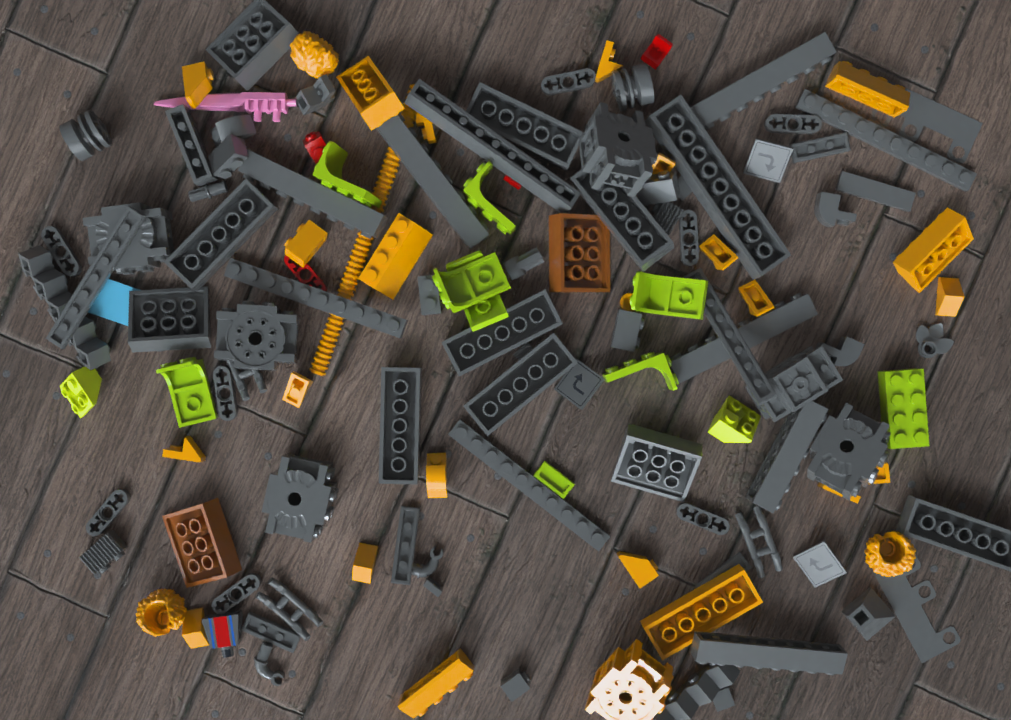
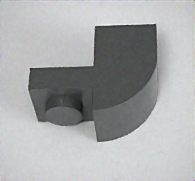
[294,74,336,115]
[210,115,257,148]
[814,192,857,228]
[815,336,865,366]

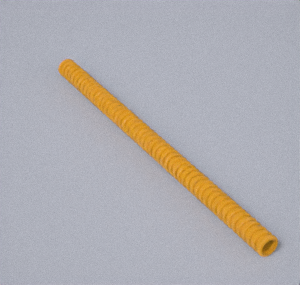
[309,84,417,376]

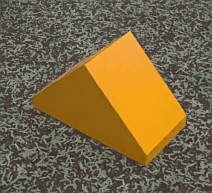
[935,277,965,317]
[352,542,378,584]
[182,607,209,649]

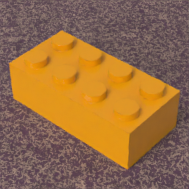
[336,56,405,131]

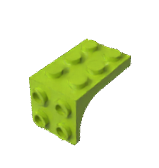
[313,141,383,208]
[463,161,516,235]
[446,251,509,332]
[432,252,511,313]
[630,271,708,320]
[602,352,679,391]
[156,357,218,428]

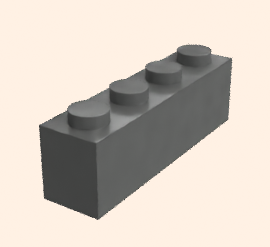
[165,104,218,187]

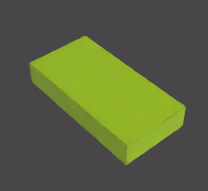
[533,460,575,499]

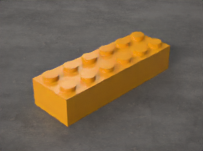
[640,564,763,661]

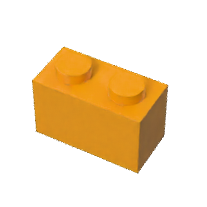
[284,220,328,268]

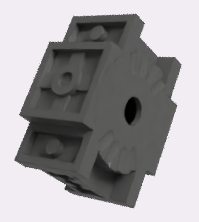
[579,102,658,197]
[83,202,175,275]
[214,301,299,371]
[745,346,843,422]
[807,403,891,501]
[262,453,339,543]

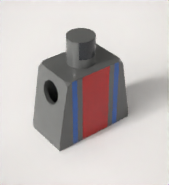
[202,610,243,658]

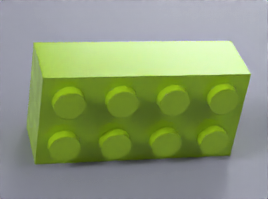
[878,368,929,449]

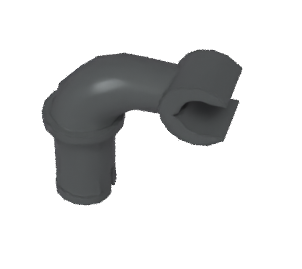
[412,546,444,579]
[253,641,285,686]

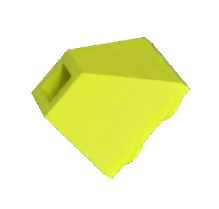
[60,366,102,418]
[708,395,761,443]

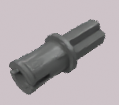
[188,181,228,202]

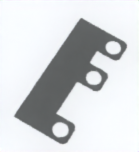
[870,80,983,164]
[873,555,961,663]

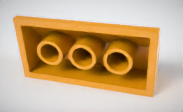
[825,61,910,118]
[893,207,974,293]
[358,213,433,300]
[397,648,474,719]

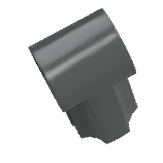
[503,247,544,281]

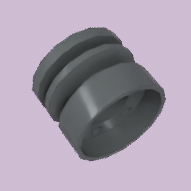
[612,63,654,112]
[59,109,112,161]

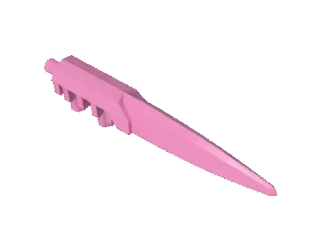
[154,92,297,122]

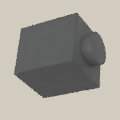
[500,668,531,702]

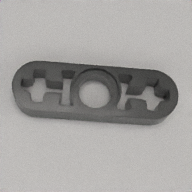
[541,68,596,96]
[764,114,822,134]
[678,210,699,266]
[41,226,82,277]
[213,366,238,421]
[86,489,131,536]
[676,502,730,535]
[212,573,262,614]

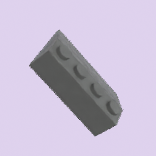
[205,0,299,91]
[128,287,211,353]
[611,423,702,502]

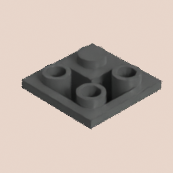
[841,587,896,641]

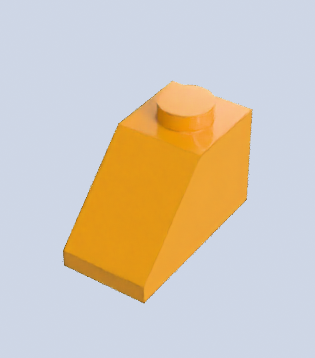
[182,61,214,109]
[616,551,659,588]

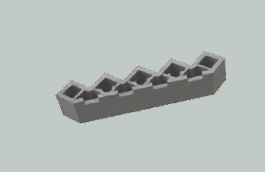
[18,245,111,370]
[653,663,741,720]

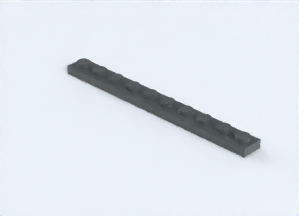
[795,89,977,192]
[224,258,408,339]
[448,419,610,551]

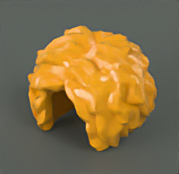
[290,31,339,79]
[864,531,916,577]
[136,589,187,637]

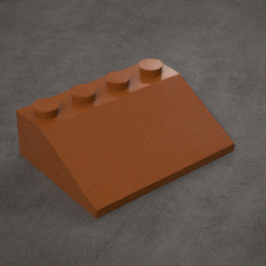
[549,213,610,293]
[162,498,242,588]

